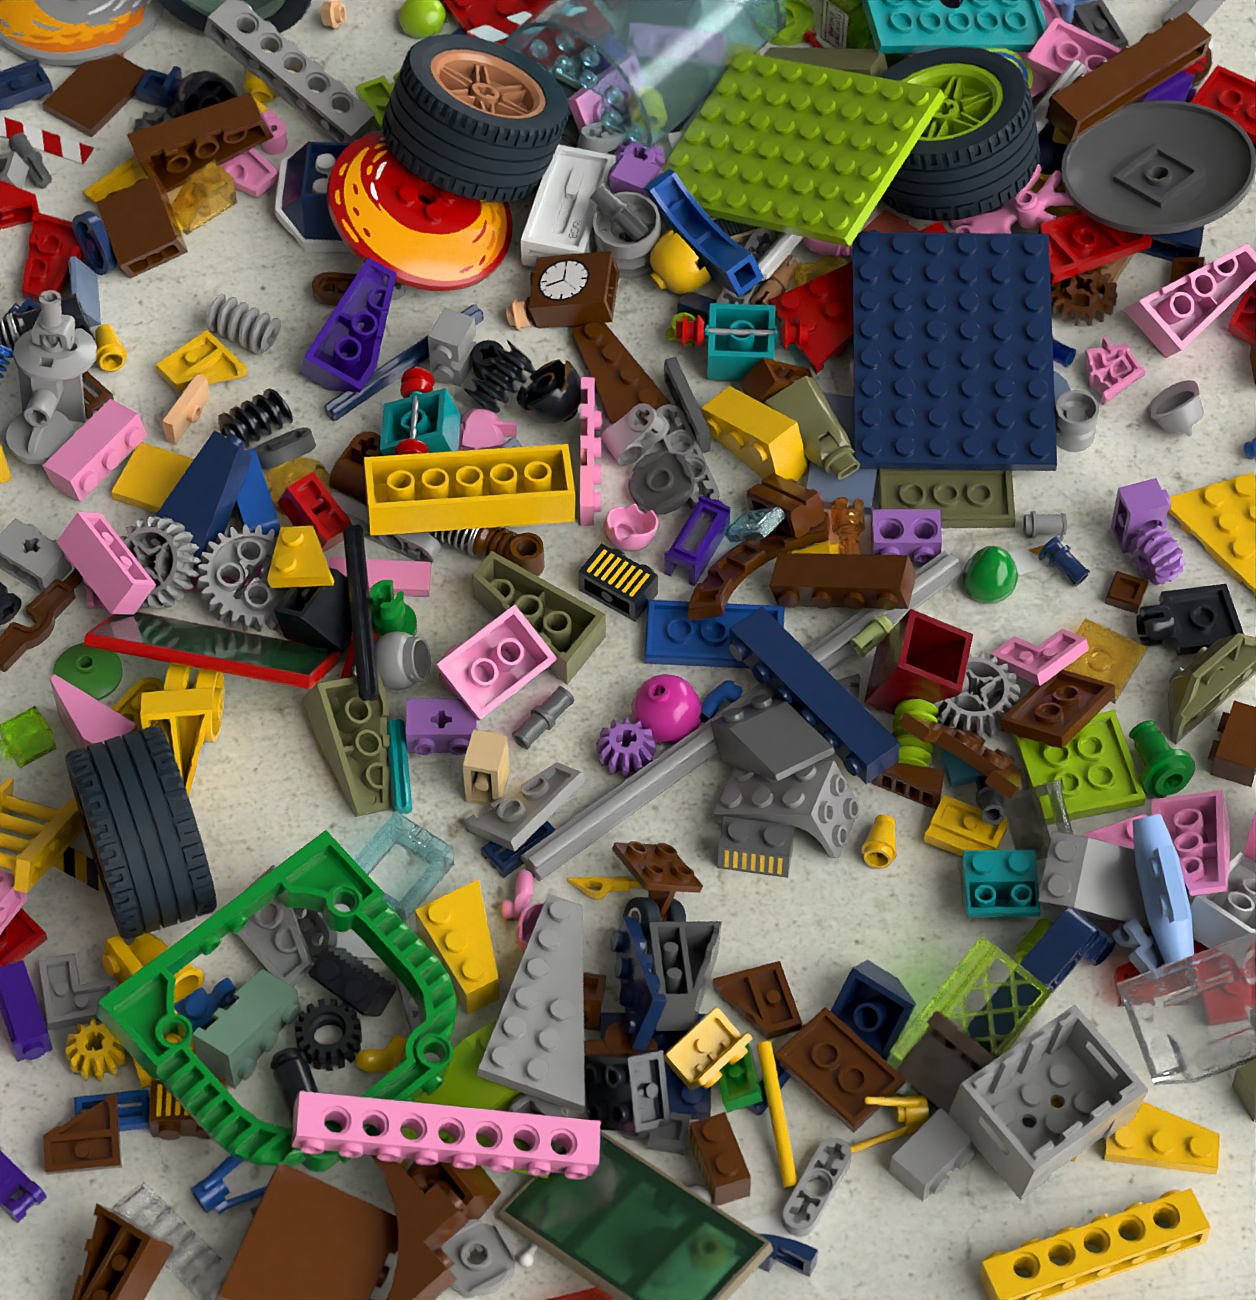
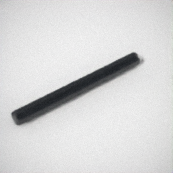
[343,524,379,701]

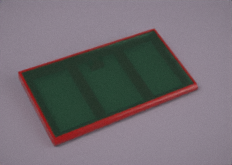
[84,611,340,690]

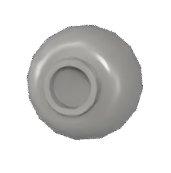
[375,631,431,690]

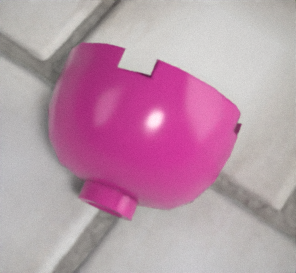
[631,674,702,745]

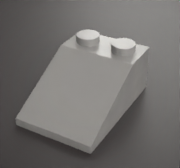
[1038,831,1151,929]
[1190,852,1256,969]

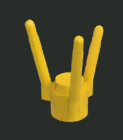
[850,1095,929,1154]

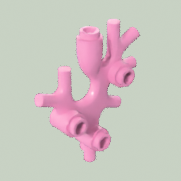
[948,164,1074,234]

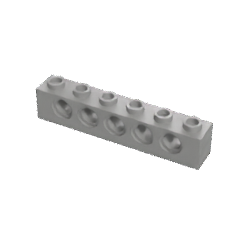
[204,0,375,143]

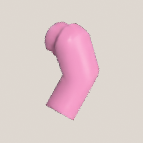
[502,870,533,921]

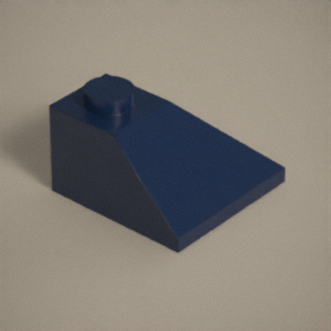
[830,960,916,1062]

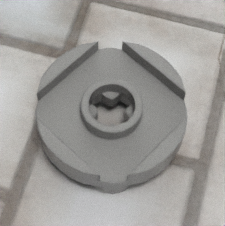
[440,1219,515,1298]

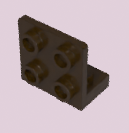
[897,1011,997,1114]

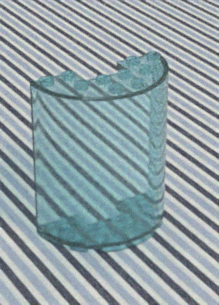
[505,0,787,150]

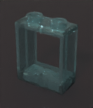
[354,811,454,923]

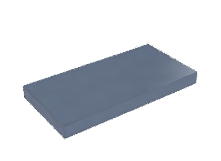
[806,393,878,515]

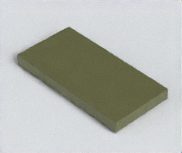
[877,469,1016,528]

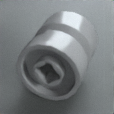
[1055,390,1099,452]

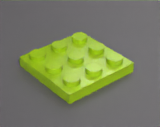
[1013,710,1146,826]

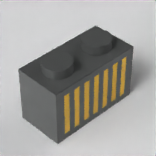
[717,816,794,878]

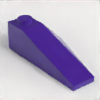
[299,257,397,393]

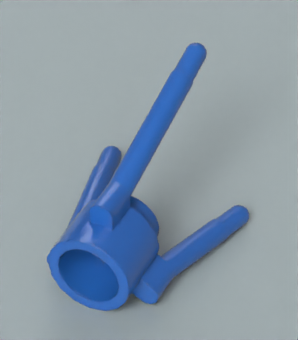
[190,1155,267,1215]

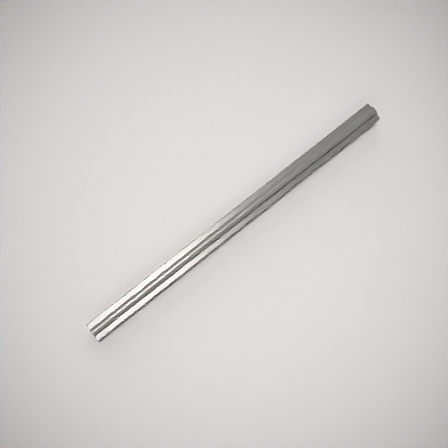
[521,550,963,882]

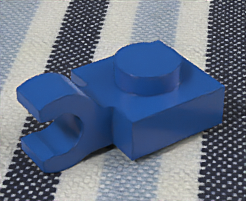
[174,977,237,1032]

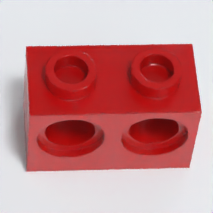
[278,471,352,553]

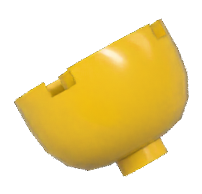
[650,229,711,295]

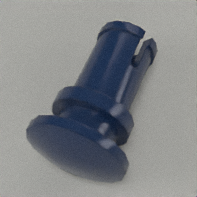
[1037,534,1090,587]

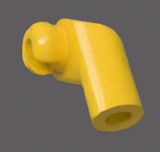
[355,1035,407,1073]

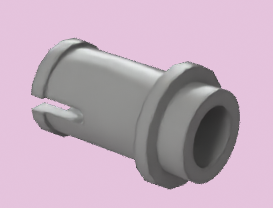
[1023,511,1067,538]

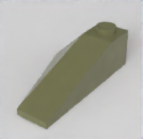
[303,673,390,817]

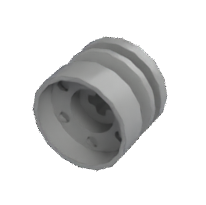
[592,192,662,279]

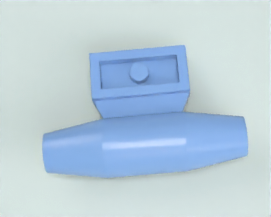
[1132,814,1194,964]

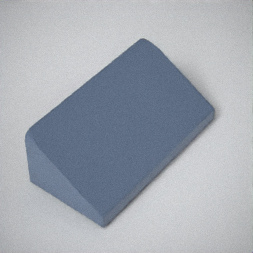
[69,256,101,326]

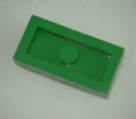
[718,1042,763,1113]

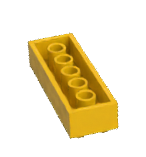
[364,444,575,536]

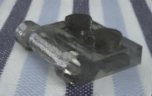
[1000,779,1074,861]

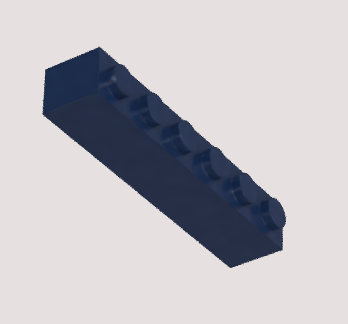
[729,607,900,784]

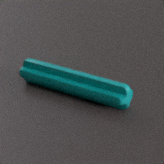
[387,719,412,815]

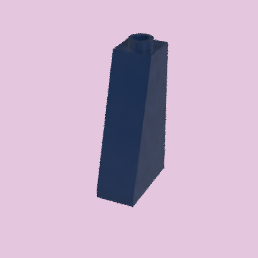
[155,430,252,568]

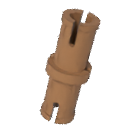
[750,254,801,305]

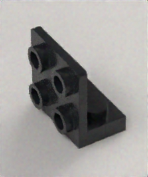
[584,1050,671,1133]

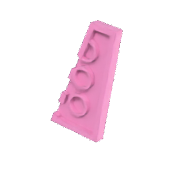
[580,377,602,526]

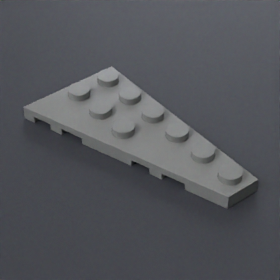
[477,893,585,1114]

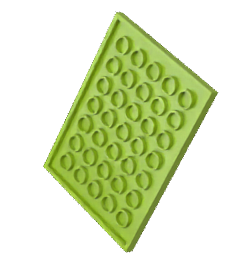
[660,51,945,247]

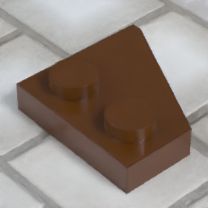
[713,961,802,1039]
[43,1094,122,1175]

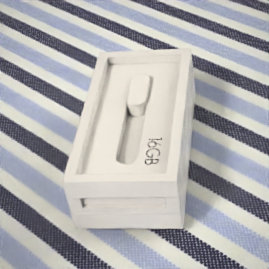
[521,145,616,267]

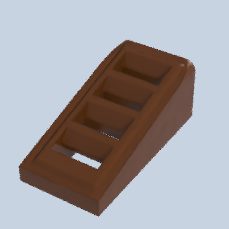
[872,763,945,809]

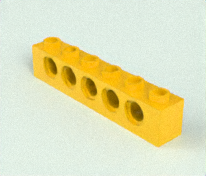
[979,1188,1211,1300]

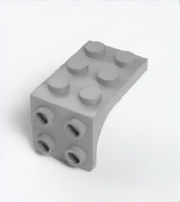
[712,760,860,858]

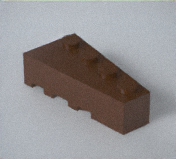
[127,93,274,193]

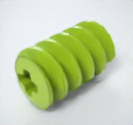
[891,699,939,768]

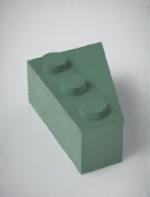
[192,968,300,1089]

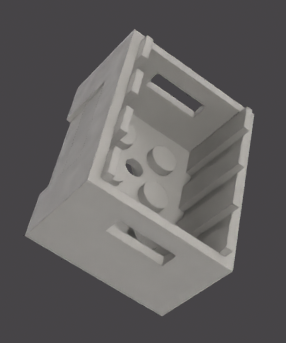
[949,1005,1149,1200]

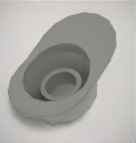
[1150,380,1204,437]

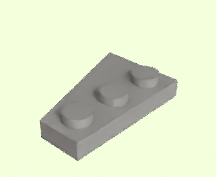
[463,762,585,851]
[237,865,313,987]

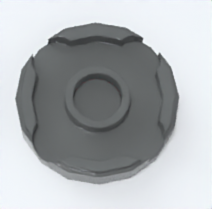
[628,450,695,514]

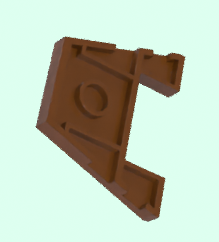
[898,713,1021,800]

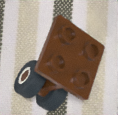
[612,841,703,941]

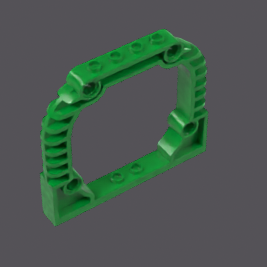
[96,830,457,1172]

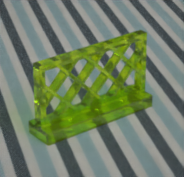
[890,935,1054,1061]

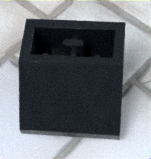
[273,568,372,653]

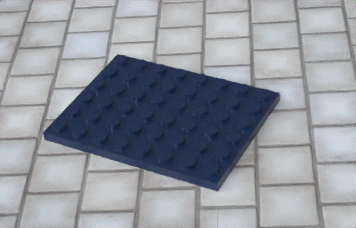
[852,232,1057,471]

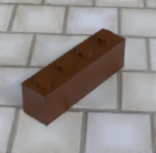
[769,553,916,610]

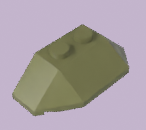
[1168,633,1256,745]

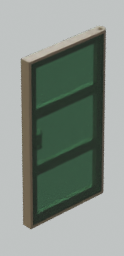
[497,1130,773,1300]

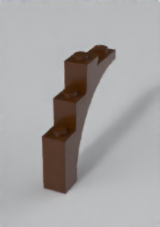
[370,1155,469,1300]

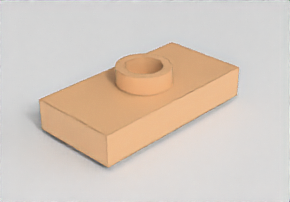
[162,374,210,445]

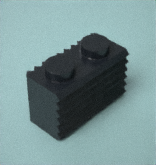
[308,947,397,1017]

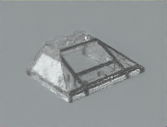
[1117,932,1256,1085]

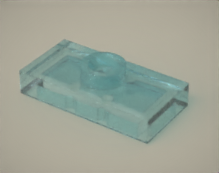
[724,507,786,543]

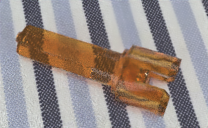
[830,497,865,554]

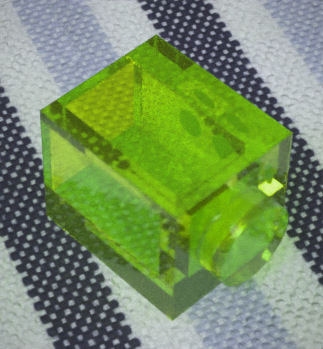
[0,706,57,768]

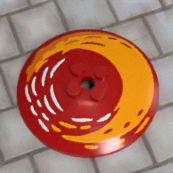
[327,131,513,291]

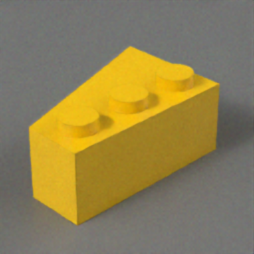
[140,687,213,797]

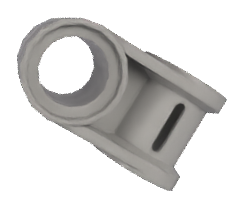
[602,403,669,466]

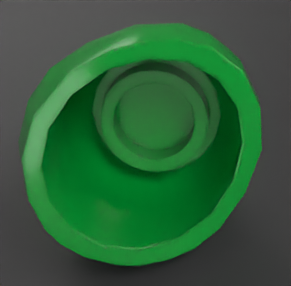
[962,546,1018,604]

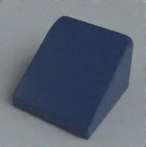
[677,292,717,327]

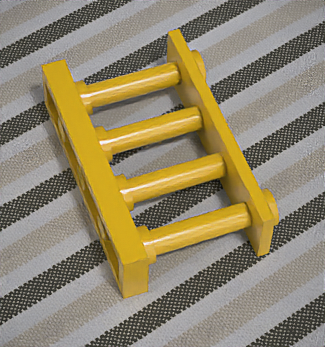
[0,778,84,893]

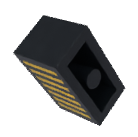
[578,543,658,622]

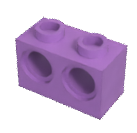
[871,509,942,564]

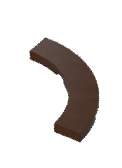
[688,512,830,621]

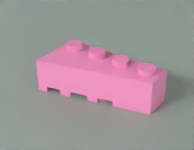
[1124,244,1256,358]

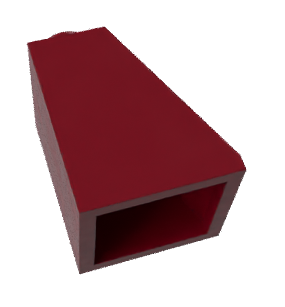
[864,609,973,715]

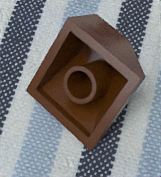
[390,1161,502,1220]

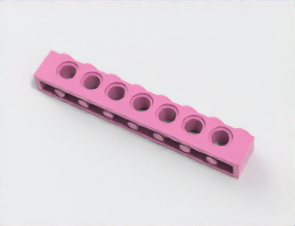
[291,1091,600,1179]

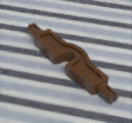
[0,568,83,672]

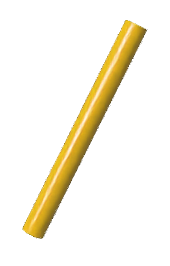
[757,1041,798,1189]

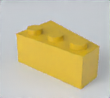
[701,386,809,482]
[415,879,500,1014]

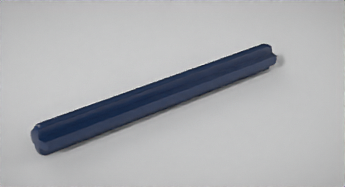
[324,305,484,421]

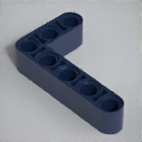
[963,907,1116,1058]

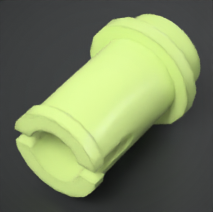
[850,615,894,657]

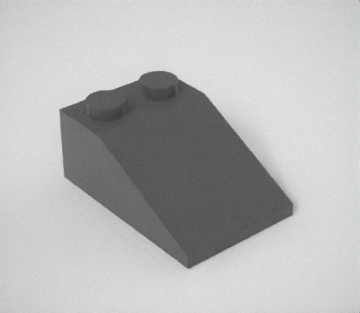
[710,694,835,781]

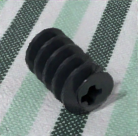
[464,340,536,413]
[218,388,293,448]

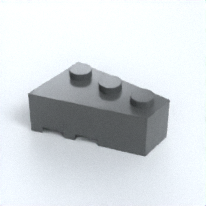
[647,921,722,1031]

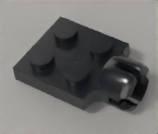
[1136,584,1244,656]

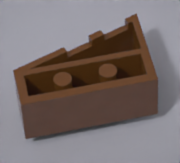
[72,1203,175,1300]

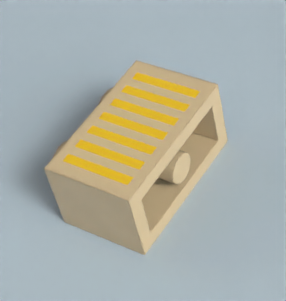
[463,729,510,806]

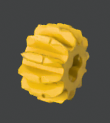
[64,1018,128,1082]

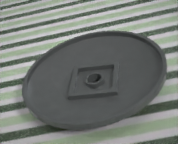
[1062,100,1256,234]

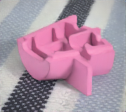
[1085,336,1146,405]
[458,409,517,451]

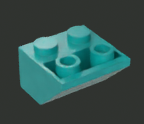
[960,850,1041,917]

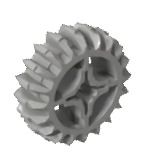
[120,516,201,609]
[933,651,1021,738]

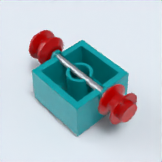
[676,303,808,381]
[380,368,461,456]

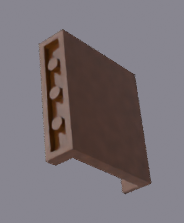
[215,1164,398,1300]

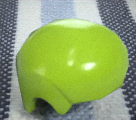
[399,0,447,38]

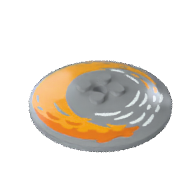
[0,0,165,66]

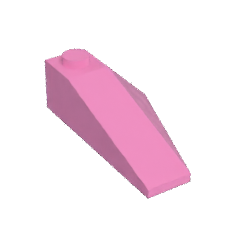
[1152,790,1231,896]

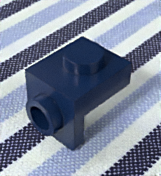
[135,66,182,109]

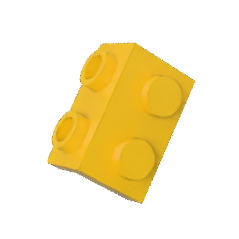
[664,1007,752,1090]

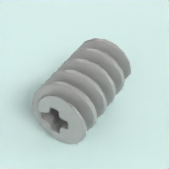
[206,294,281,354]

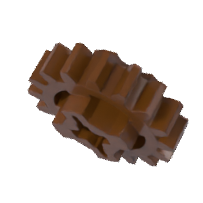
[1051,266,1118,326]

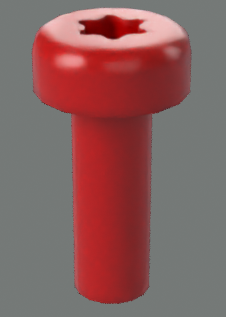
[803,29,824,48]

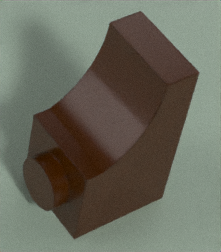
[739,358,813,404]

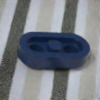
[72,211,118,275]

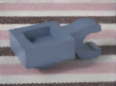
[1112,918,1176,985]

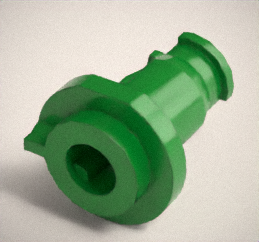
[369,580,417,638]
[1129,720,1195,799]

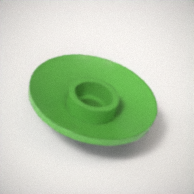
[53,643,123,700]

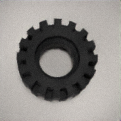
[294,998,362,1071]

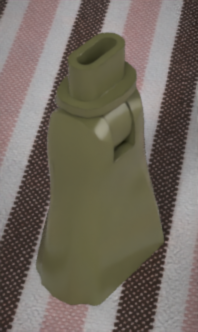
[765,376,860,480]

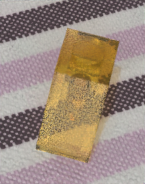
[171,160,237,235]

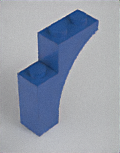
[644,168,764,297]

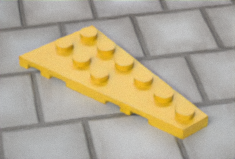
[1167,472,1256,599]

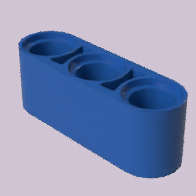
[235,448,280,538]

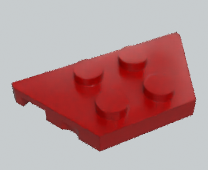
[1038,210,1153,284]

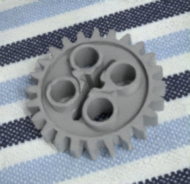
[196,525,290,632]

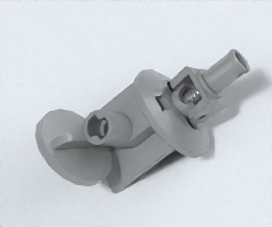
[6,290,97,464]

